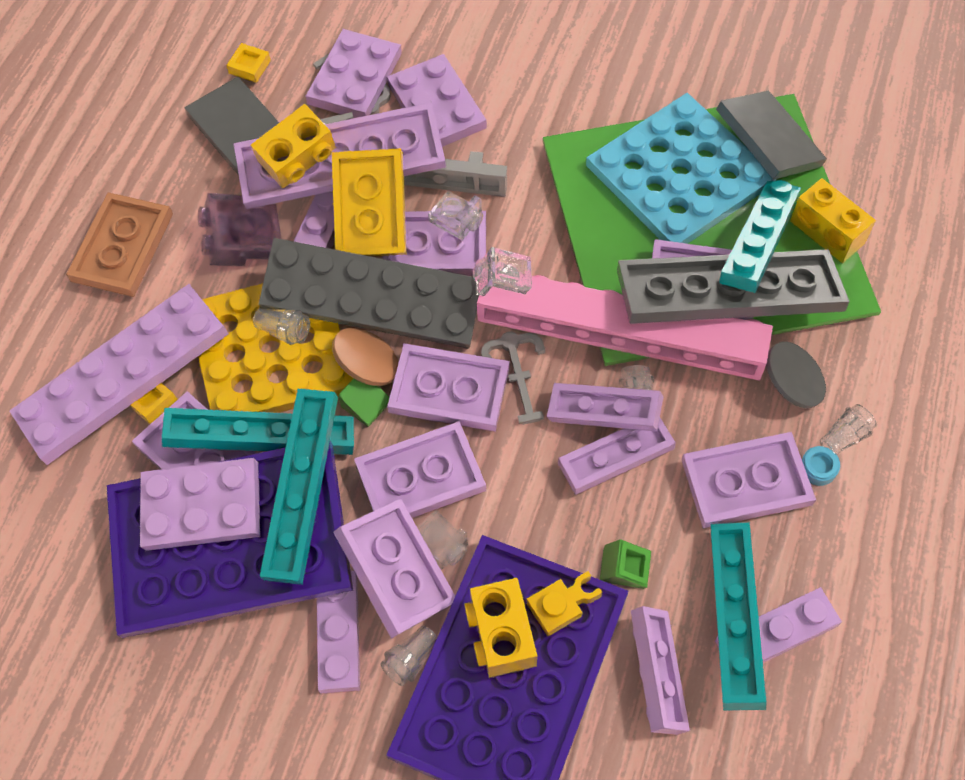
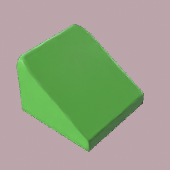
[338,379,390,427]
[600,539,651,589]

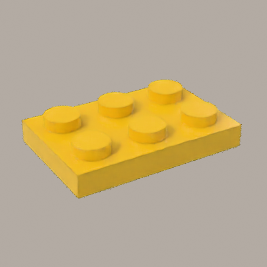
[332,148,407,257]

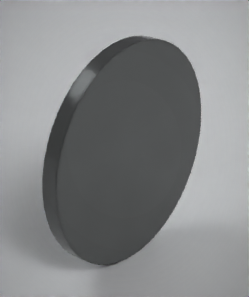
[766,342,826,409]

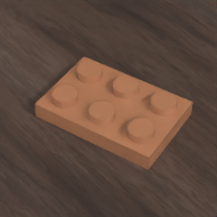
[66,192,173,297]

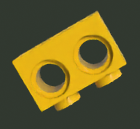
[251,104,336,189]
[790,178,876,263]
[464,578,537,678]

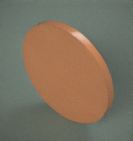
[332,328,399,386]

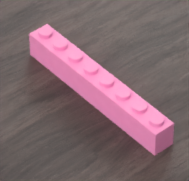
[477,267,773,381]

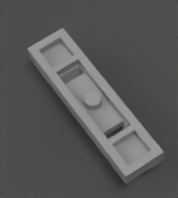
[404,151,507,197]

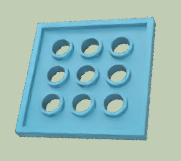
[586,93,776,244]

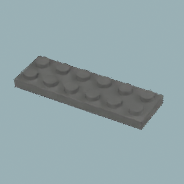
[259,238,482,349]
[617,249,850,324]

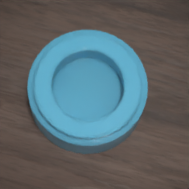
[802,446,840,486]

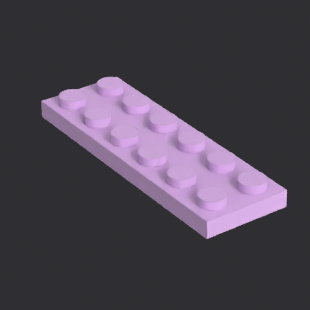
[234,102,446,209]
[10,284,229,465]

